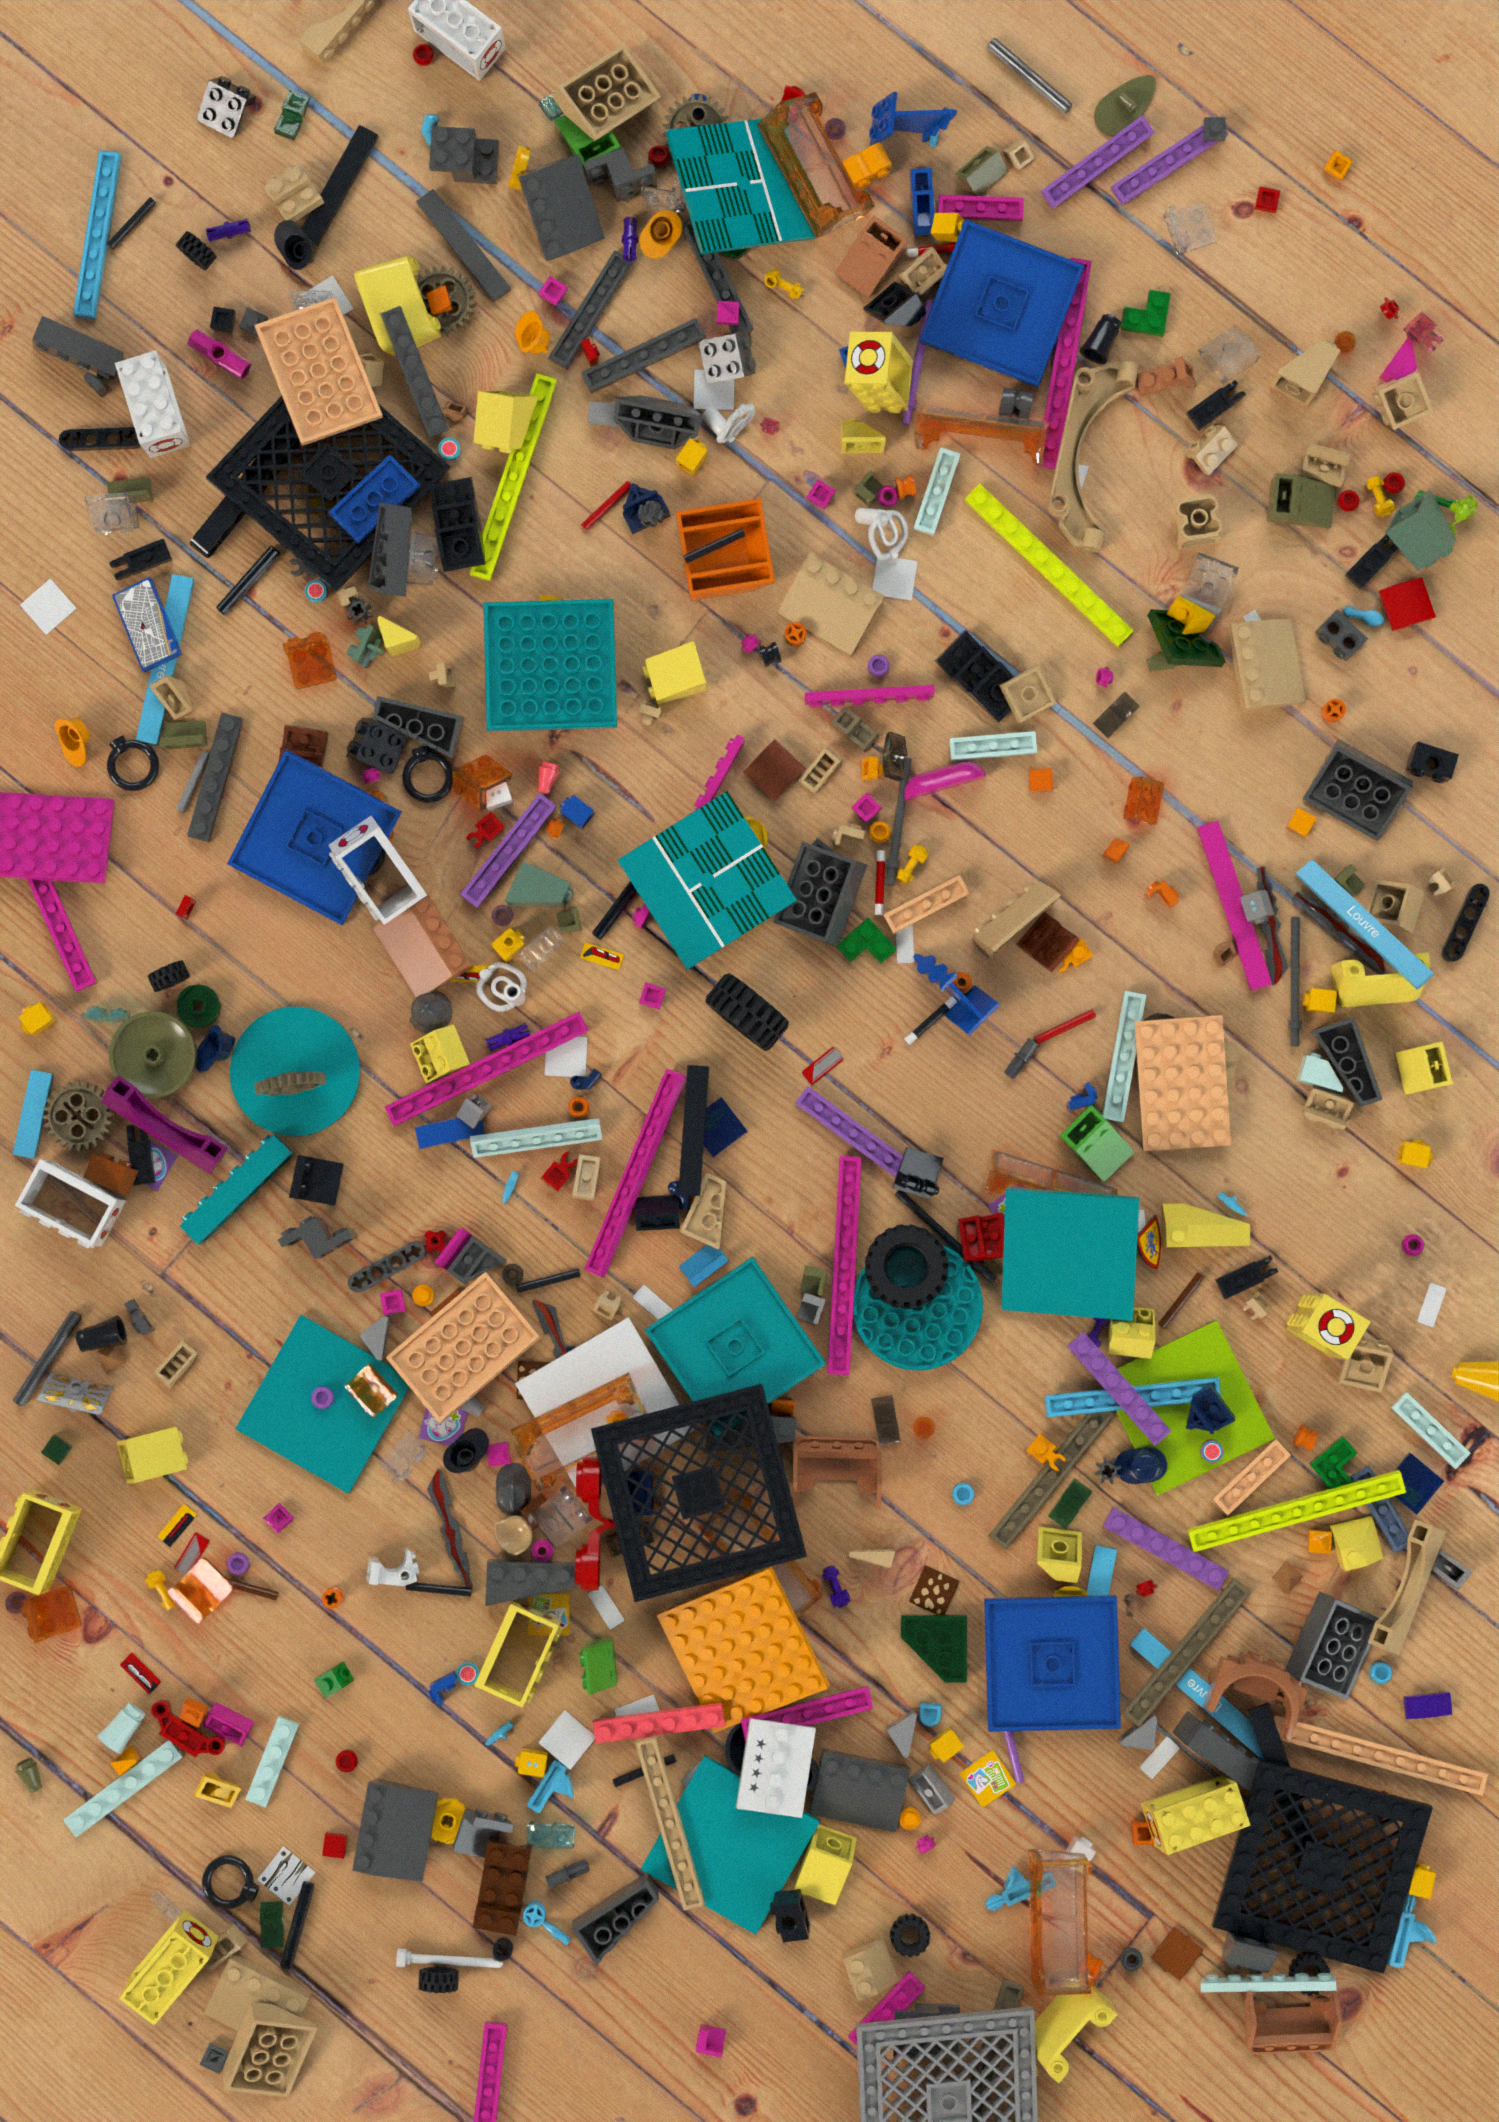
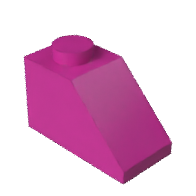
[1379,337,1417,383]

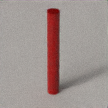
[581,481,631,531]
[1034,1009,1096,1044]

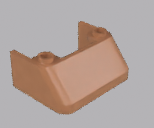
[792,1436,882,1509]
[1244,1991,1343,2054]

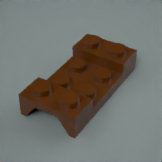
[473,1837,533,1936]

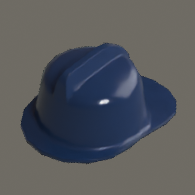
[196,1025,236,1072]
[1115,1447,1167,1484]

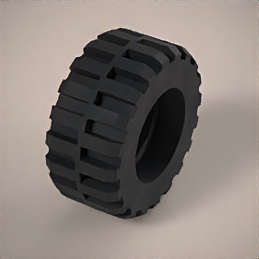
[705,973,789,1051]
[865,1224,948,1309]

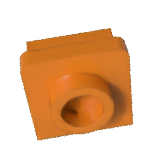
[1144,880,1179,909]
[179,1697,208,1728]

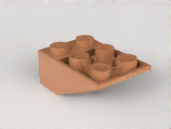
[835,215,908,299]

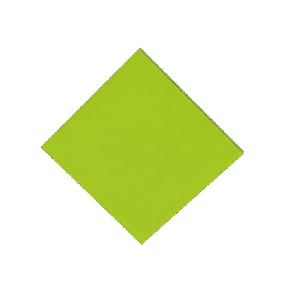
[1115,1320,1275,1496]

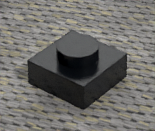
[210,307,236,333]

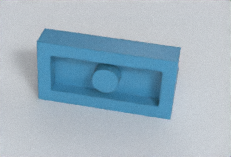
[679,1245,729,1287]

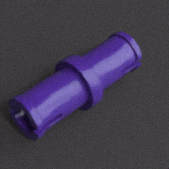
[622,217,638,262]
[206,218,251,242]
[485,1023,531,1051]

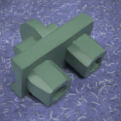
[347,625,384,669]

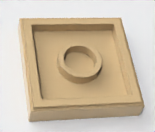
[999,665,1057,723]

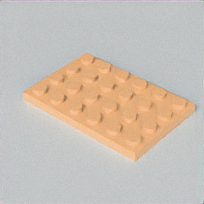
[254,297,383,446]
[1134,1015,1231,1151]
[386,1272,541,1424]

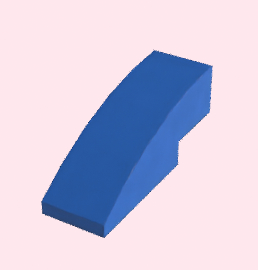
[909,168,935,235]
[415,1118,485,1149]

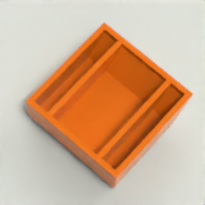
[676,498,775,601]

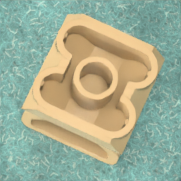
[1173,494,1223,549]

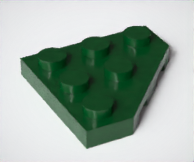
[1147,609,1226,667]
[901,1614,967,1683]

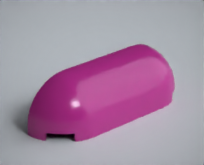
[904,761,987,801]

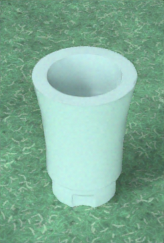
[97,1702,146,1754]

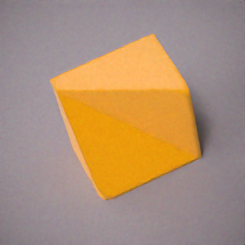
[110,1746,141,1776]

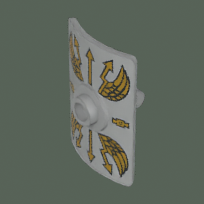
[38,1373,114,1415]

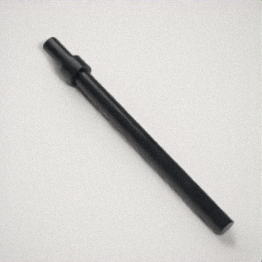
[894,1190,996,1283]

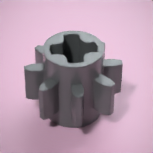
[637,501,665,527]
[346,598,373,626]
[1095,1456,1121,1484]

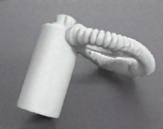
[701,404,755,443]
[855,507,908,560]
[476,961,527,1012]

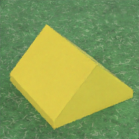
[377,616,422,657]

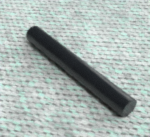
[107,197,156,249]
[683,528,745,564]
[516,1268,581,1293]
[406,1582,472,1597]
[613,1754,677,1787]

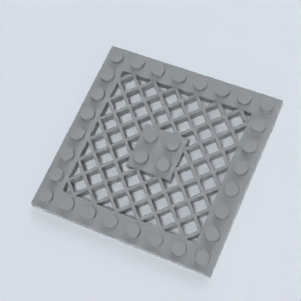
[856,2006,1038,2122]

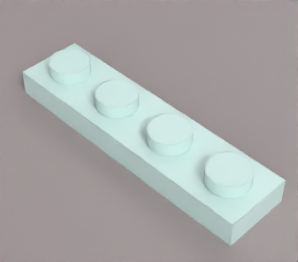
[914,447,960,536]
[949,731,1037,761]
[1390,1392,1471,1469]
[245,1715,300,1808]

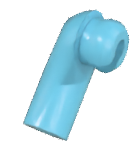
[421,114,439,147]

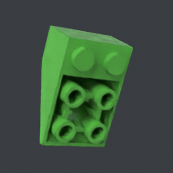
[554,115,621,174]
[1058,1105,1134,1183]
[580,1638,618,1695]

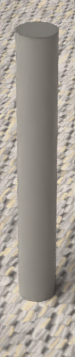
[176,751,210,813]

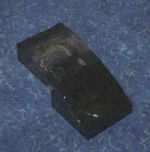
[1093,691,1140,738]
[883,731,908,782]
[871,1395,901,1445]

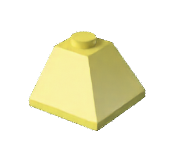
[841,419,886,454]
[1330,1515,1383,1571]
[1037,1527,1082,1583]

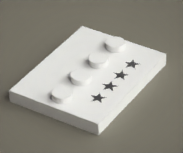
[736,1718,816,1818]

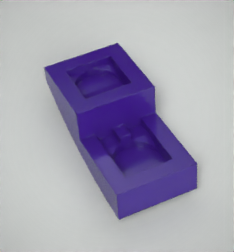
[1403,1692,1453,1719]

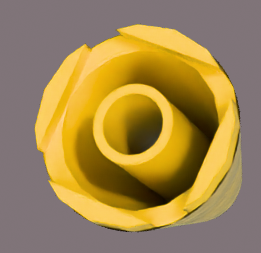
[1451,1361,1499,1403]

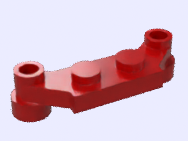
[151,1700,226,1758]

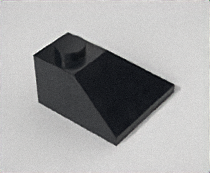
[863,281,927,327]

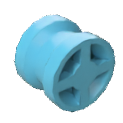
[523,1901,546,1927]

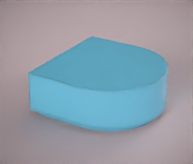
[919,1703,942,1727]

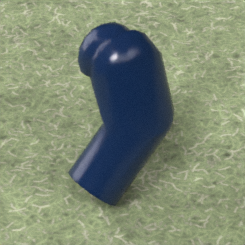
[570,1068,602,1090]
[668,1180,690,1210]

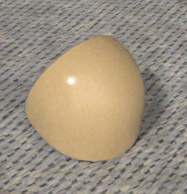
[494,1516,532,1555]

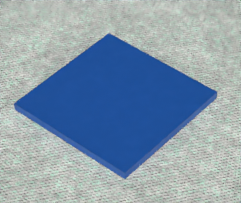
[919,219,1085,388]
[227,749,402,925]
[984,1595,1121,1732]

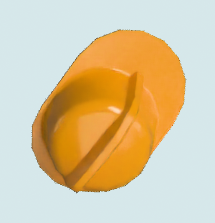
[639,210,682,259]
[515,311,550,354]
[55,717,90,767]

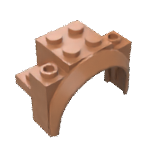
[1203,1651,1308,1741]

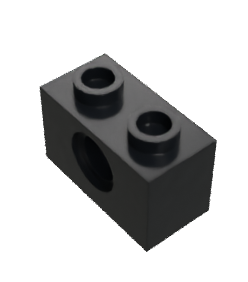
[1405,742,1459,784]
[770,1889,811,1943]

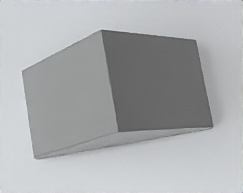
[456,1093,493,1129]
[359,1316,391,1360]
[1432,1549,1473,1590]
[886,1710,917,1758]
[1118,1712,1158,1750]

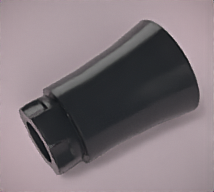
[1080,314,1121,364]
[76,1315,127,1352]

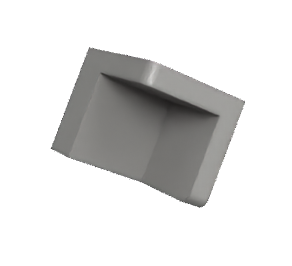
[797,1292,825,1324]

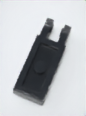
[1186,380,1246,431]
[1345,534,1398,589]
[109,539,172,580]
[126,1125,156,1186]
[1215,1255,1278,1299]

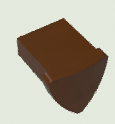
[519,1493,547,1530]

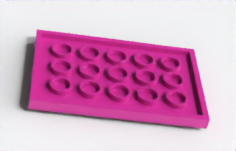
[0,792,115,884]

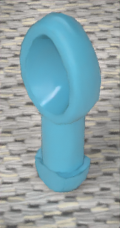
[1343,606,1384,627]

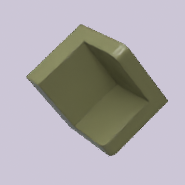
[853,470,884,508]
[1334,864,1365,897]
[556,907,582,935]
[800,1266,826,1296]

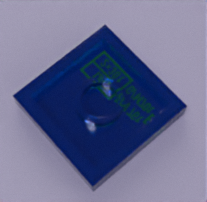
[704,1097,748,1158]
[1394,1452,1444,1515]

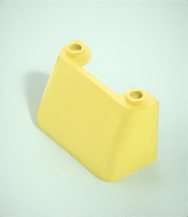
[354,255,442,357]
[1331,953,1430,1008]
[1035,1976,1118,2083]

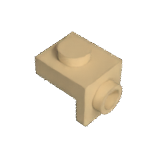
[831,824,865,849]

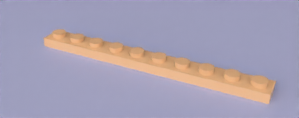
[1273,1714,1488,1796]

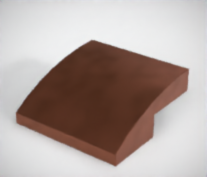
[278,725,329,768]
[743,739,806,802]
[1016,912,1079,973]

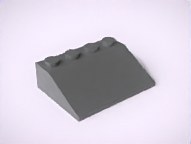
[517,154,605,261]
[1303,739,1413,841]
[773,841,867,946]
[1285,1591,1379,1700]
[809,1748,910,1832]
[352,1778,439,1881]

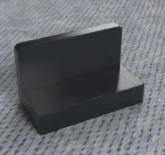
[635,1195,680,1231]

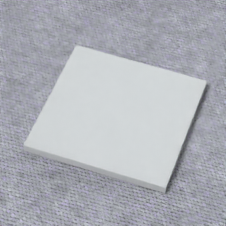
[515,1317,694,1487]

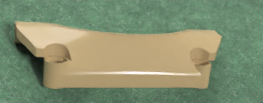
[1047,361,1139,553]

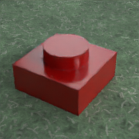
[581,338,600,367]

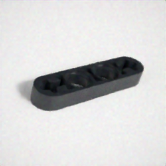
[59,427,143,451]
[1442,883,1490,962]

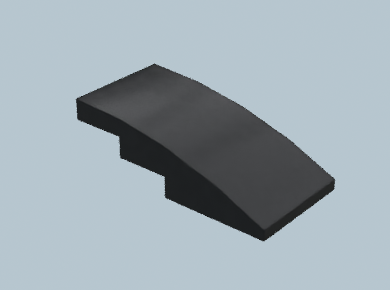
[429,477,486,572]
[935,630,1014,723]

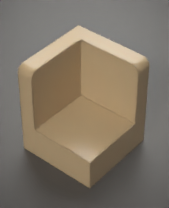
[359,353,384,387]

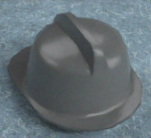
[496,1463,531,1516]

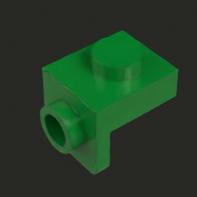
[314,1662,354,1698]

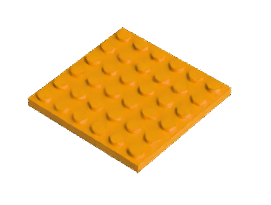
[656,1566,830,1733]

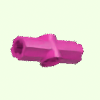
[187,329,251,380]

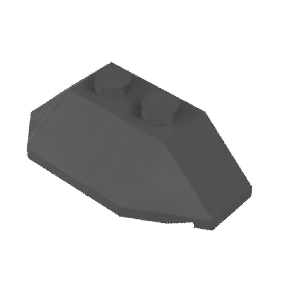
[613,395,701,449]

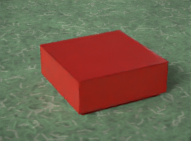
[1254,186,1280,213]
[176,895,196,920]
[322,1832,348,1859]

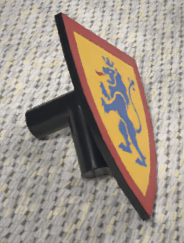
[1137,1215,1161,1269]

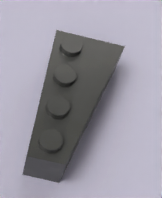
[368,502,412,597]
[1311,1017,1383,1107]
[1172,1711,1259,1791]
[572,1873,659,1966]

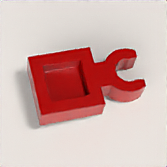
[466,811,506,849]
[540,1152,578,1192]

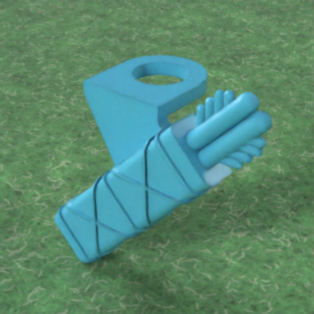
[527,1758,575,1813]
[985,1865,1056,1911]
[1387,1894,1437,1968]

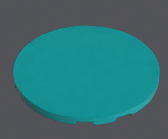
[230,1007,360,1136]
[853,1244,983,1371]

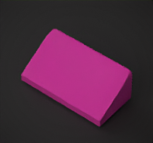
[435,1228,475,1270]
[203,1702,254,1747]

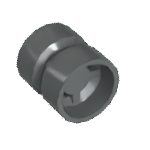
[998,387,1034,421]

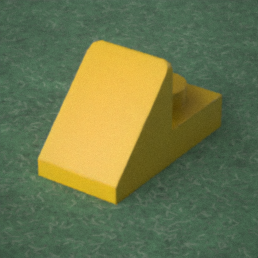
[1167,595,1216,635]
[193,1772,241,1808]

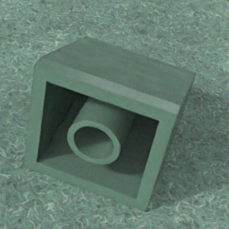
[1385,490,1456,571]
[505,861,575,908]

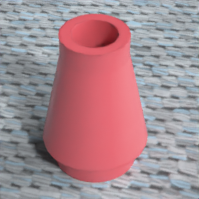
[538,761,560,794]

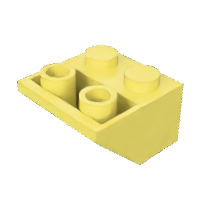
[410,1024,470,1083]
[1394,1041,1453,1095]
[1107,1307,1156,1359]

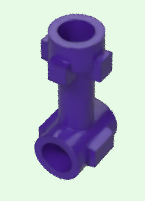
[1086,1318,1110,1348]
[822,1565,851,1608]

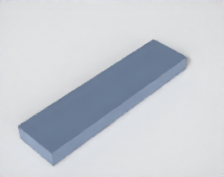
[1350,1465,1409,1553]

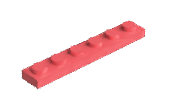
[592,1702,726,1743]

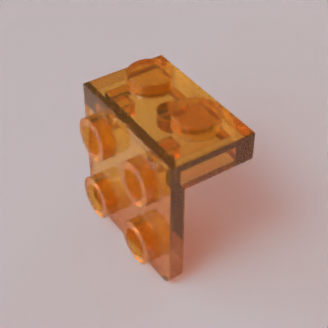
[282,632,337,689]
[452,755,512,811]
[167,1557,234,1624]
[21,1586,82,1644]

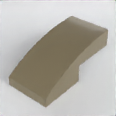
[831,706,879,752]

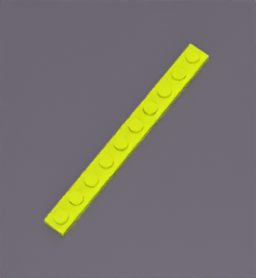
[469,373,557,582]
[964,483,1134,647]
[1187,1470,1406,1552]

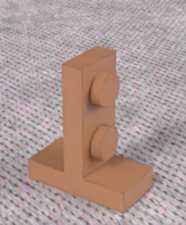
[1137,356,1196,396]

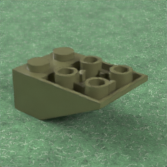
[1267,473,1335,529]

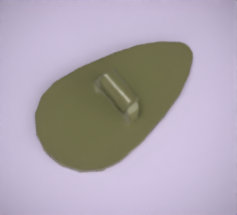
[1094,75,1156,137]

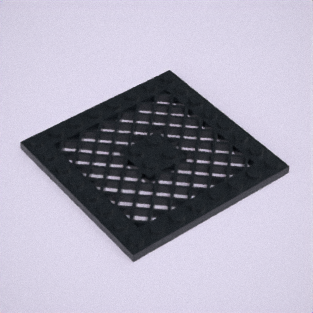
[206,396,450,592]
[591,1383,807,1602]
[1212,1759,1433,1974]

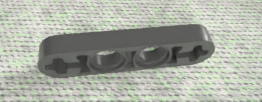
[348,1242,426,1293]

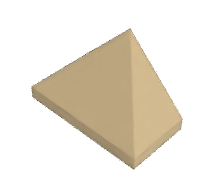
[149,675,193,720]

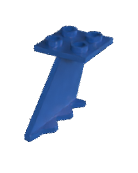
[869,92,957,146]
[913,953,1000,1036]

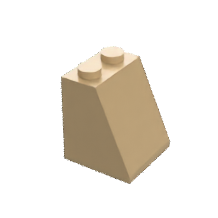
[1270,340,1340,406]

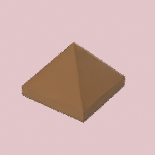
[442,401,468,423]
[1213,940,1237,967]
[97,1345,126,1371]
[1272,1561,1303,1592]

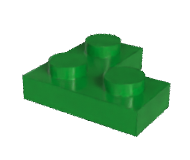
[1121,290,1171,337]
[836,918,897,964]
[1309,1436,1358,1489]

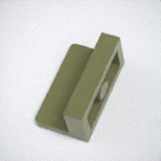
[955,146,1008,196]
[105,478,153,505]
[160,721,207,750]

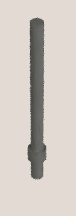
[886,757,912,886]
[1288,917,1302,1047]

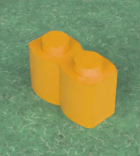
[842,142,892,189]

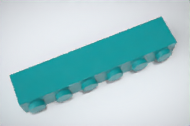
[180,1134,295,1245]

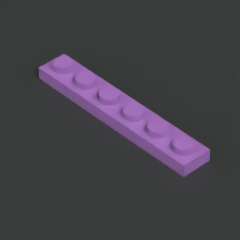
[1040,115,1155,209]
[1111,116,1228,206]
[460,793,557,908]
[795,1086,903,1178]
[1067,1332,1171,1446]
[1102,1507,1229,1590]

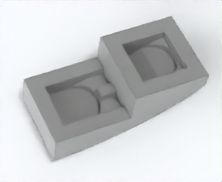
[588,401,622,429]

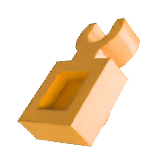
[1058,938,1093,973]
[1026,1434,1067,1472]

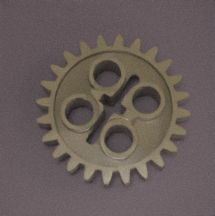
[662,94,729,153]
[417,266,476,337]
[254,1071,327,1096]
[42,1081,115,1151]

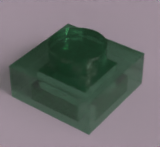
[41,1434,73,1465]

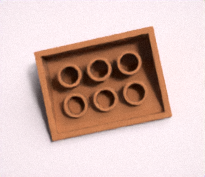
[373,891,473,997]

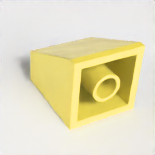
[473,390,537,453]
[642,641,707,705]
[117,1427,188,1484]
[794,1824,857,1905]

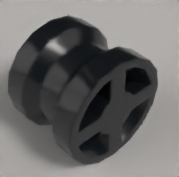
[759,642,782,667]

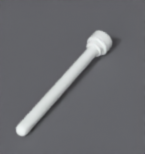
[396,1948,503,1968]

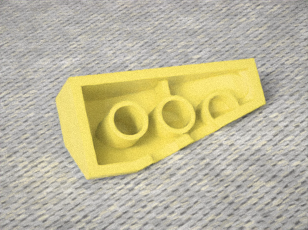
[1162,1203,1250,1247]

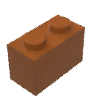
[83,1152,138,1195]

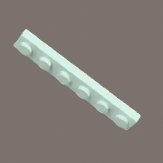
[1102,991,1146,1123]
[470,1118,602,1158]
[63,1740,184,1837]
[1200,1973,1337,1992]

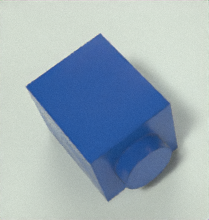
[560,794,595,830]

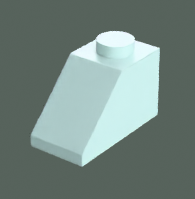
[1296,1053,1343,1093]

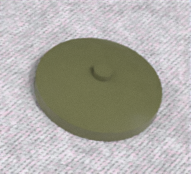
[109,1011,197,1098]

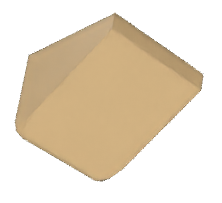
[1003,139,1035,171]

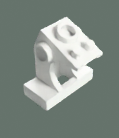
[366,1547,420,1586]

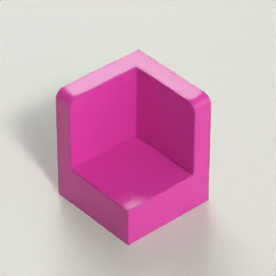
[696,2024,726,2057]

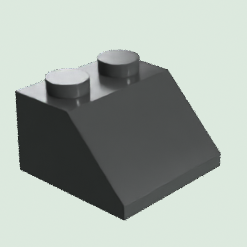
[1221,1931,1278,1974]

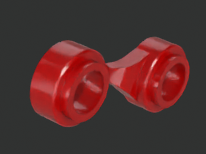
[575,1456,615,1590]

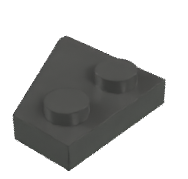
[446,1235,506,1284]

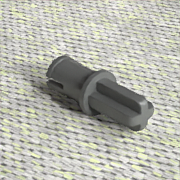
[1004,1038,1039,1079]
[545,1859,590,1889]

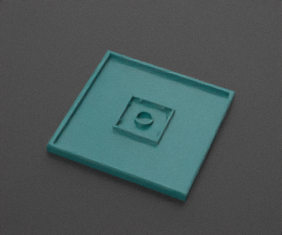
[1002,1187,1140,1321]
[644,1257,827,1438]
[235,1314,410,1494]
[641,1755,820,1935]

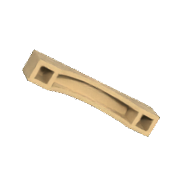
[299,0,376,64]
[1368,1519,1446,1655]

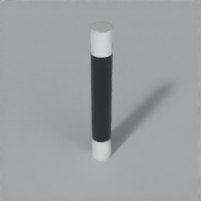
[904,996,957,1045]

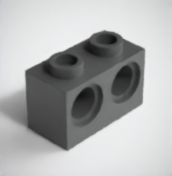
[1315,609,1368,661]

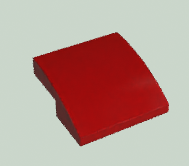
[1379,577,1436,631]
[958,1212,1005,1262]

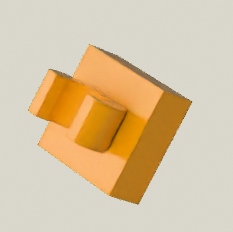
[861,756,887,781]

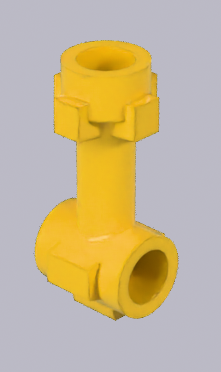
[764,269,804,300]
[1366,476,1395,517]
[896,844,929,884]
[145,1569,179,1611]

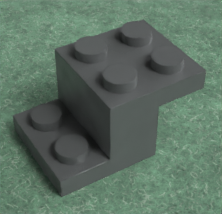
[429,126,499,184]
[583,148,657,202]
[278,1216,358,1259]
[893,2003,960,2058]

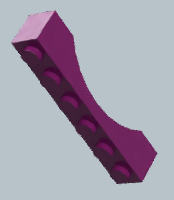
[101,1075,228,1175]

